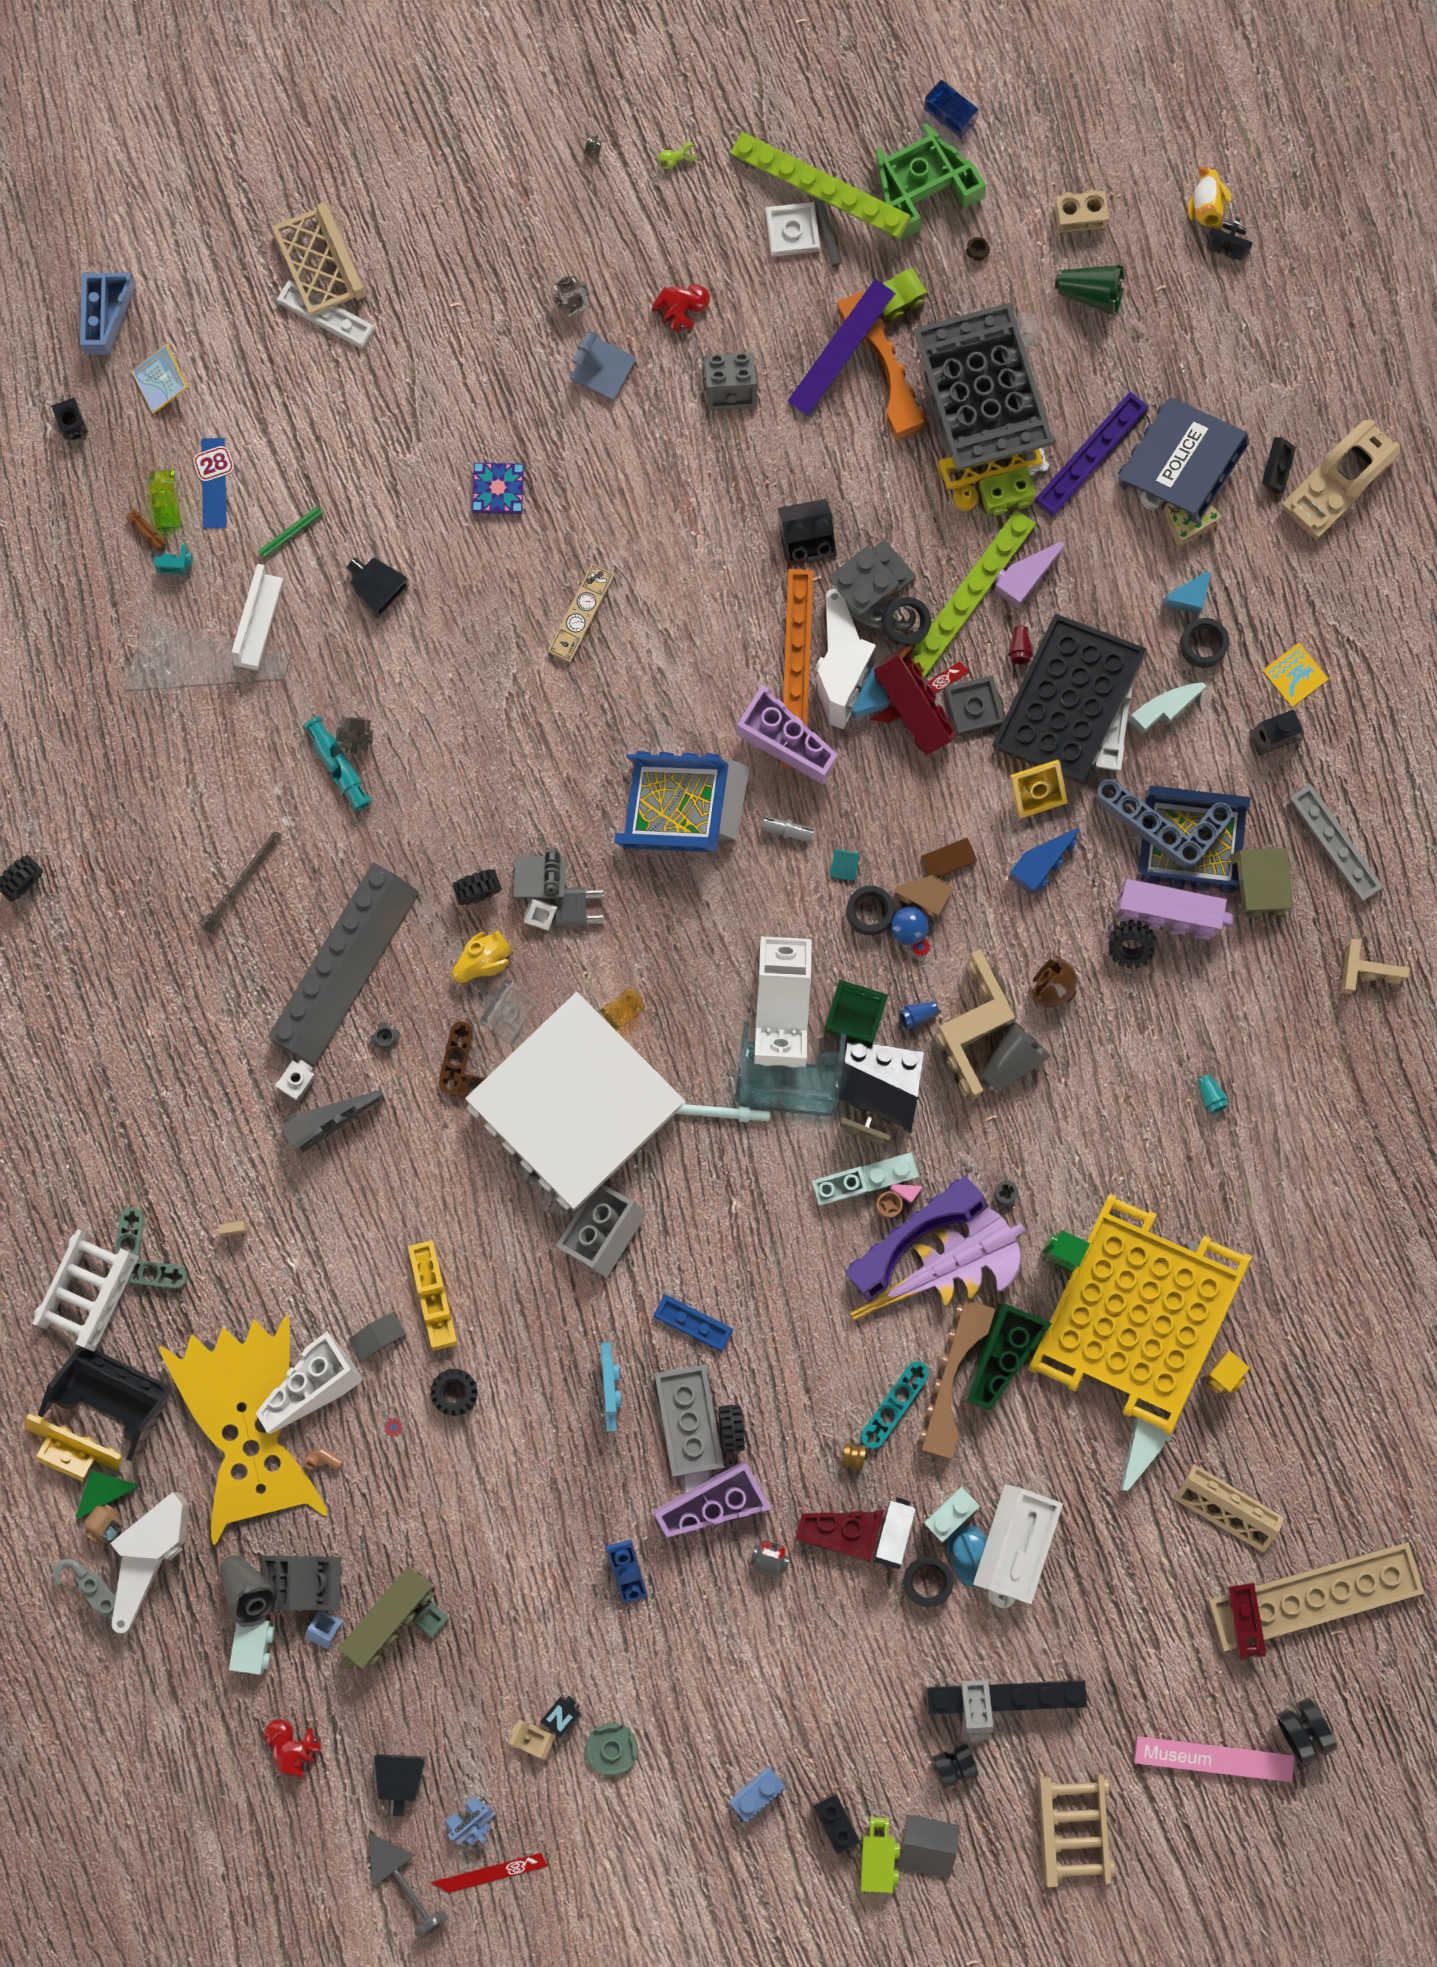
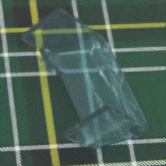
[735,1022,846,1116]

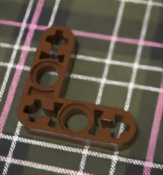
[439,1021,486,1098]

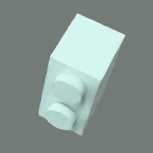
[922,1487,980,1542]
[229,1620,275,1674]

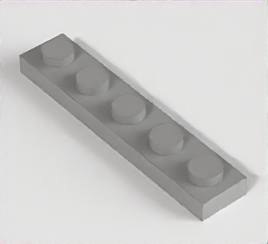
[1288,784,1383,902]

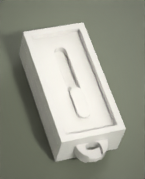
[973,1484,1063,1608]

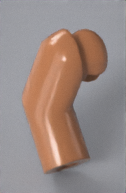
[303,1448,344,1471]

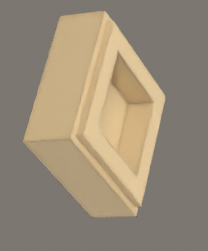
[218,1221,248,1237]

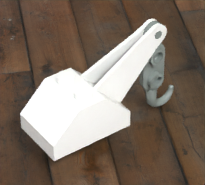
[815,589,917,729]
[53,1492,190,1633]

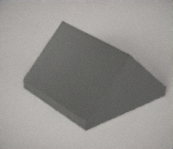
[898,1814,960,1878]

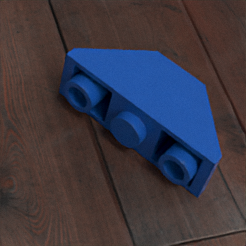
[606,1539,648,1604]

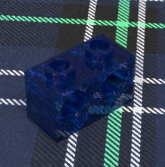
[923,80,979,138]

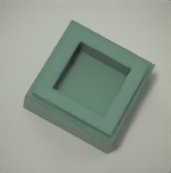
[412,1601,449,1638]

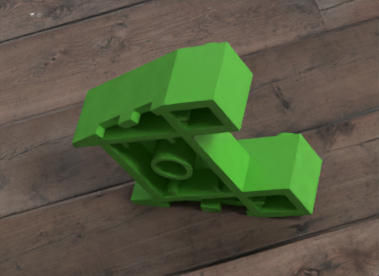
[876,123,986,241]

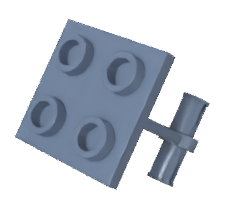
[570,331,637,401]

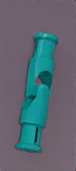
[302,716,373,812]

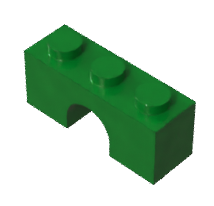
[1042,1230,1090,1273]

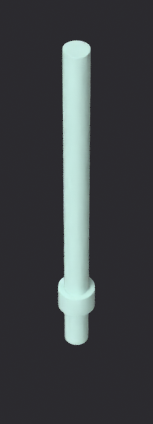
[675,1104,770,1122]

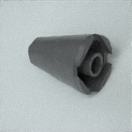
[981,1021,1051,1092]
[220,1555,280,1627]

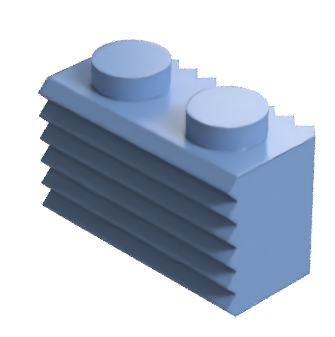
[729,1766,785,1822]

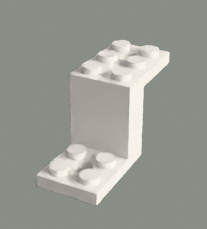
[754,936,811,1068]

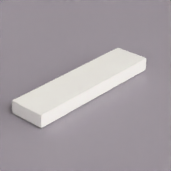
[276,280,375,349]

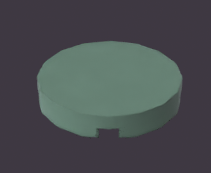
[586,1722,638,1776]

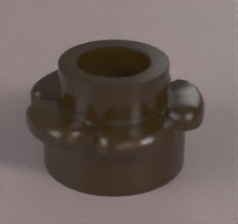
[966,237,990,261]

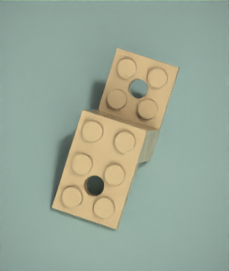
[934,949,1015,1101]

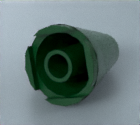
[1055,265,1125,315]

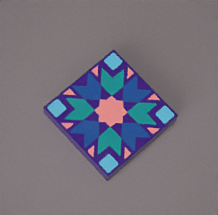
[472,463,524,514]

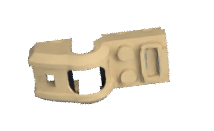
[1281,420,1400,540]

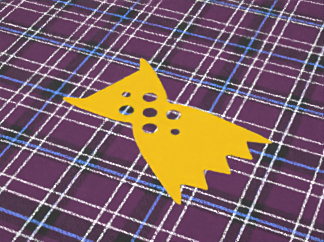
[159,1315,327,1545]

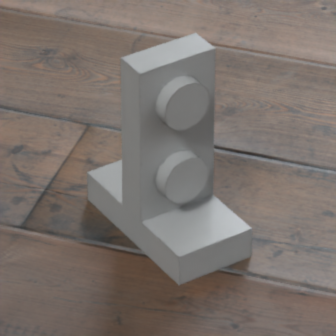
[961,1680,993,1743]

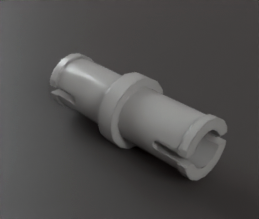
[761,815,814,843]

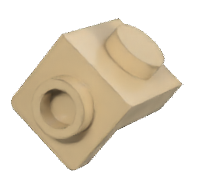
[509,1720,556,1760]

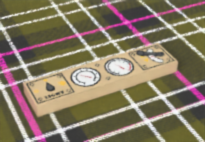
[548,564,615,664]

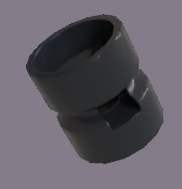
[932,1743,979,1789]

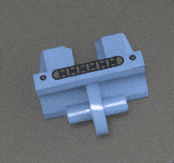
[445,1797,496,1846]

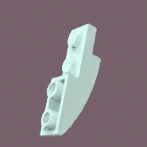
[812,1152,920,1206]

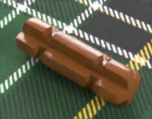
[126,509,166,552]

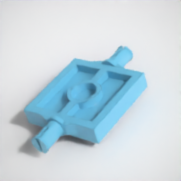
[600,1342,622,1432]

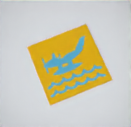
[1262,643,1329,707]

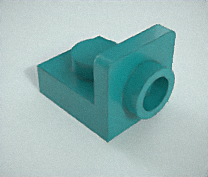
[154,544,193,575]

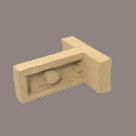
[1341,939,1410,994]

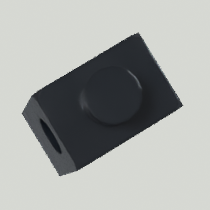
[346,557,409,619]
[1249,710,1304,756]
[374,1754,427,1816]

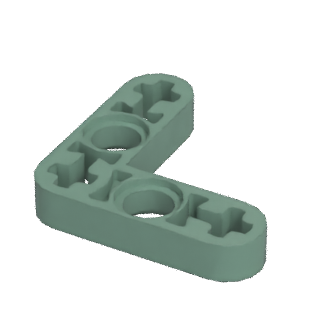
[114,1207,188,1289]

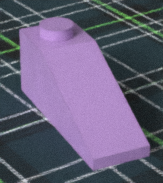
[994,542,1065,609]

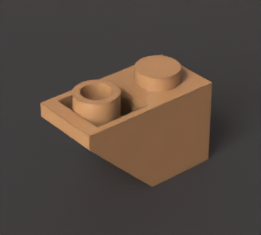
[894,875,954,916]

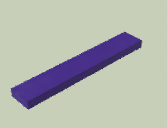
[788,278,896,416]
[1034,391,1149,517]

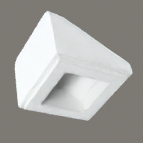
[524,898,557,930]

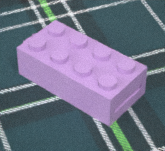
[1115,879,1233,940]

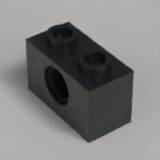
[812,1792,860,1854]

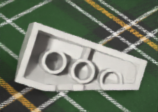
[256,1332,363,1434]

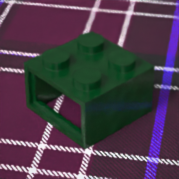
[823,979,888,1044]

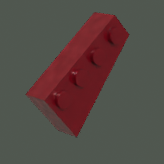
[873,645,956,756]

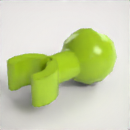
[658,142,697,169]

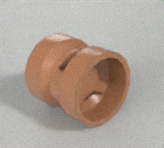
[876,1191,903,1219]

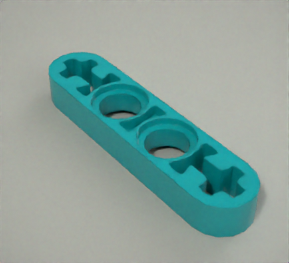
[861,1361,929,1449]

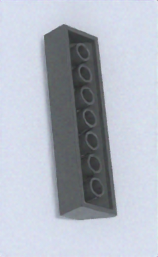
[268,862,419,1066]

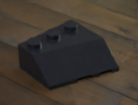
[838,1040,924,1134]

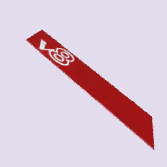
[870,662,970,723]
[430,1853,548,1893]

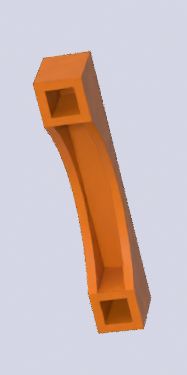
[836,291,926,441]

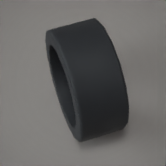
[881,597,931,645]
[1180,618,1230,668]
[846,886,895,936]
[903,1557,954,1607]

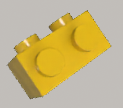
[1203,1351,1250,1394]

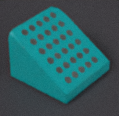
[830,849,859,881]

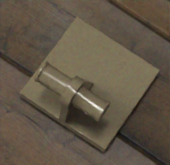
[840,1112,891,1145]

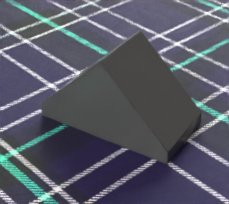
[349,1312,407,1361]

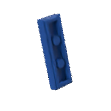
[653,1294,733,1352]

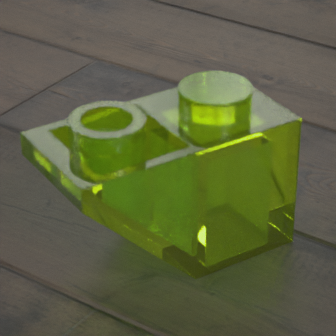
[148,469,182,530]

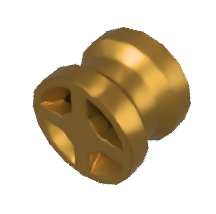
[841,1443,866,1472]

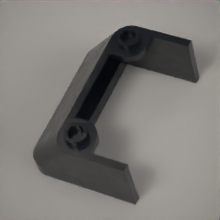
[38,1347,170,1461]

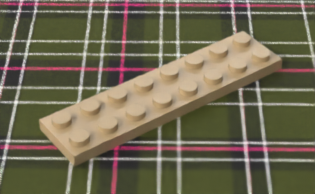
[1208,1542,1424,1651]

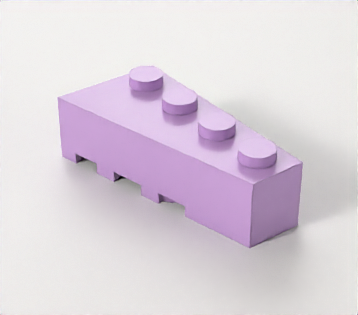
[736,684,837,784]
[653,1460,771,1537]

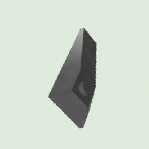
[280,1090,385,1155]

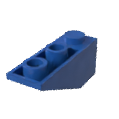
[1008,828,1079,894]

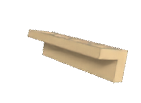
[1174,1464,1284,1553]

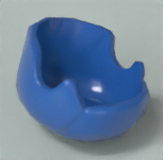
[890,907,929,945]

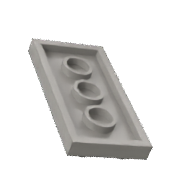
[655,1364,724,1477]

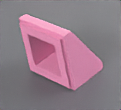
[890,1184,922,1205]

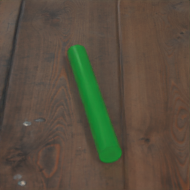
[258,507,323,559]

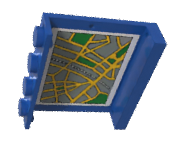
[614,751,729,853]

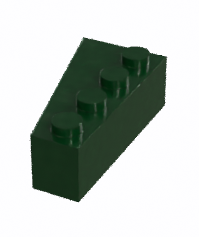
[961,1303,1052,1410]

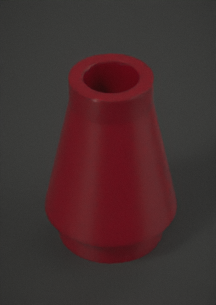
[1008,625,1033,665]

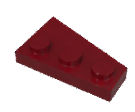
[795,1510,884,1562]

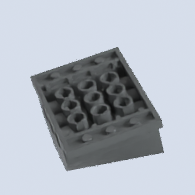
[914,303,1054,471]

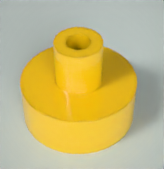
[953,484,978,511]

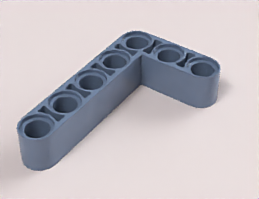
[1095,779,1232,869]

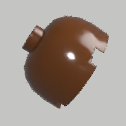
[1028,955,1077,1008]

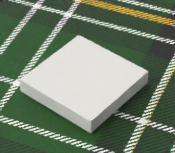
[765,202,820,257]

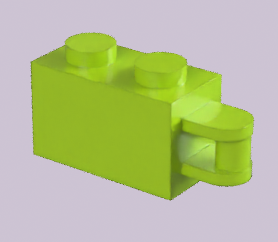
[860,1817,900,1893]

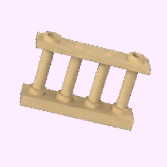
[1038,1773,1115,1887]

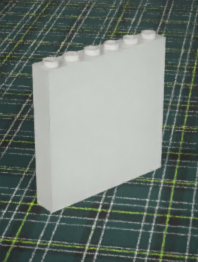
[465,991,685,1212]

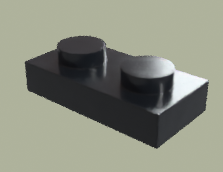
[1262,437,1296,493]

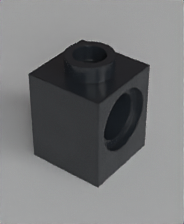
[51,397,88,440]

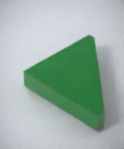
[76,1470,138,1518]

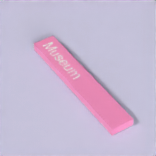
[1134,1736,1294,1782]

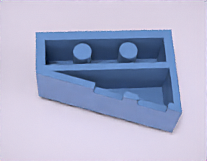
[80,273,136,355]

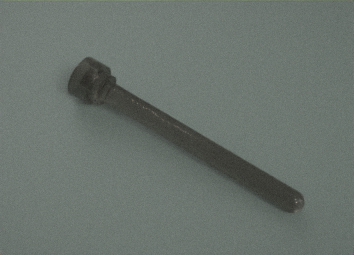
[198,832,281,935]

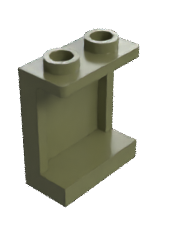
[1230,848,1294,918]

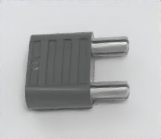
[555,887,605,928]

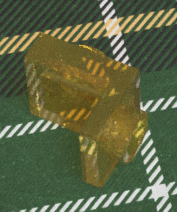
[600,987,645,1031]

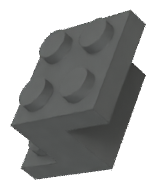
[828,539,917,617]
[261,1555,342,1611]

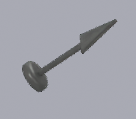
[369,1834,449,1940]

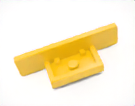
[25,1414,122,1482]

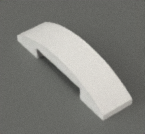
[1095,684,1133,771]

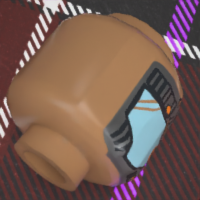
[84,1504,123,1545]

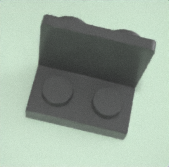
[704,352,757,411]

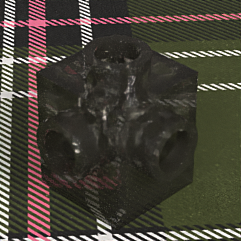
[552,275,590,317]
[336,716,374,754]

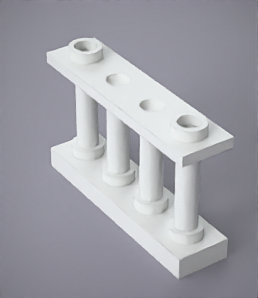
[32,1229,139,1351]

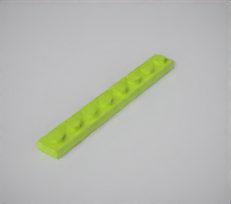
[730,132,911,239]
[910,509,1036,679]

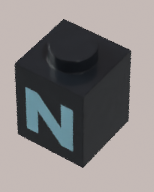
[540,1695,581,1738]

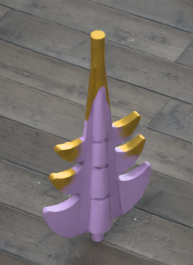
[850,1208,1026,1321]

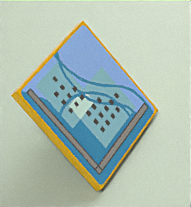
[131,344,188,414]

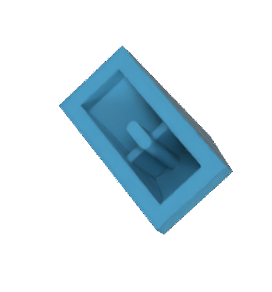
[1163,571,1211,614]
[851,666,889,719]

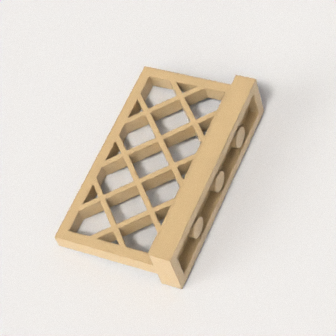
[272,201,365,315]

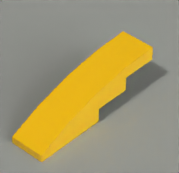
[408,1240,458,1351]

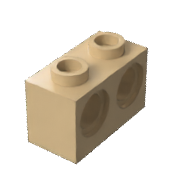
[1054,189,1109,233]

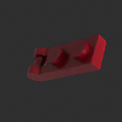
[1227,1583,1266,1661]

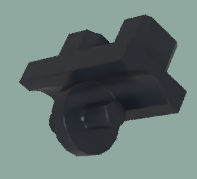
[1207,217,1253,261]

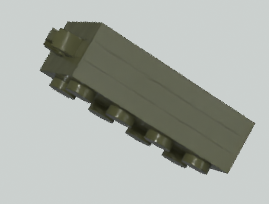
[338,1566,435,1670]

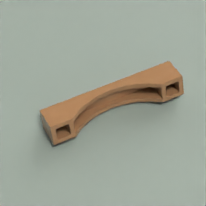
[917,1300,995,1459]

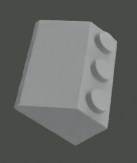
[718,758,750,841]
[556,1184,647,1278]

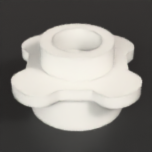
[1020,448,1049,476]

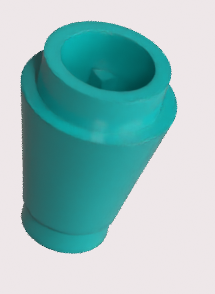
[1197,1074,1229,1114]

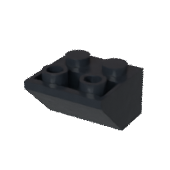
[777,499,837,566]

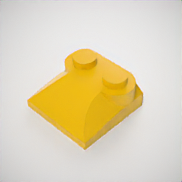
[1010,760,1068,819]

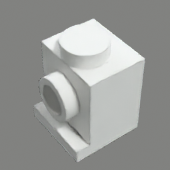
[275,1060,316,1102]

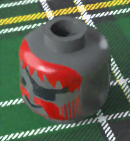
[750,1540,790,1578]

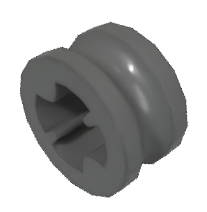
[994,1181,1018,1205]

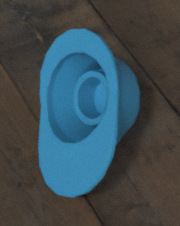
[946,1525,987,1587]

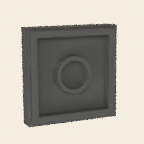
[944,675,1005,737]

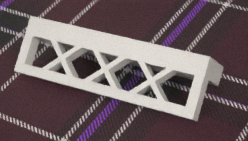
[232,564,284,670]

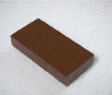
[920,837,977,878]

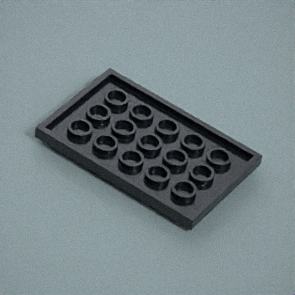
[992,613,1147,785]

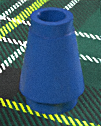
[899,1001,939,1030]

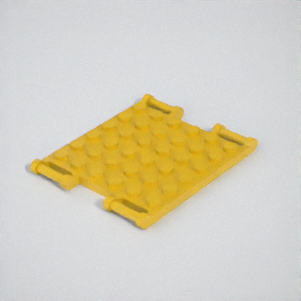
[1028,1193,1253,1436]

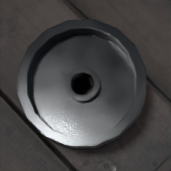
[1275,1697,1337,1767]

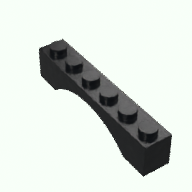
[925,1679,1087,1714]

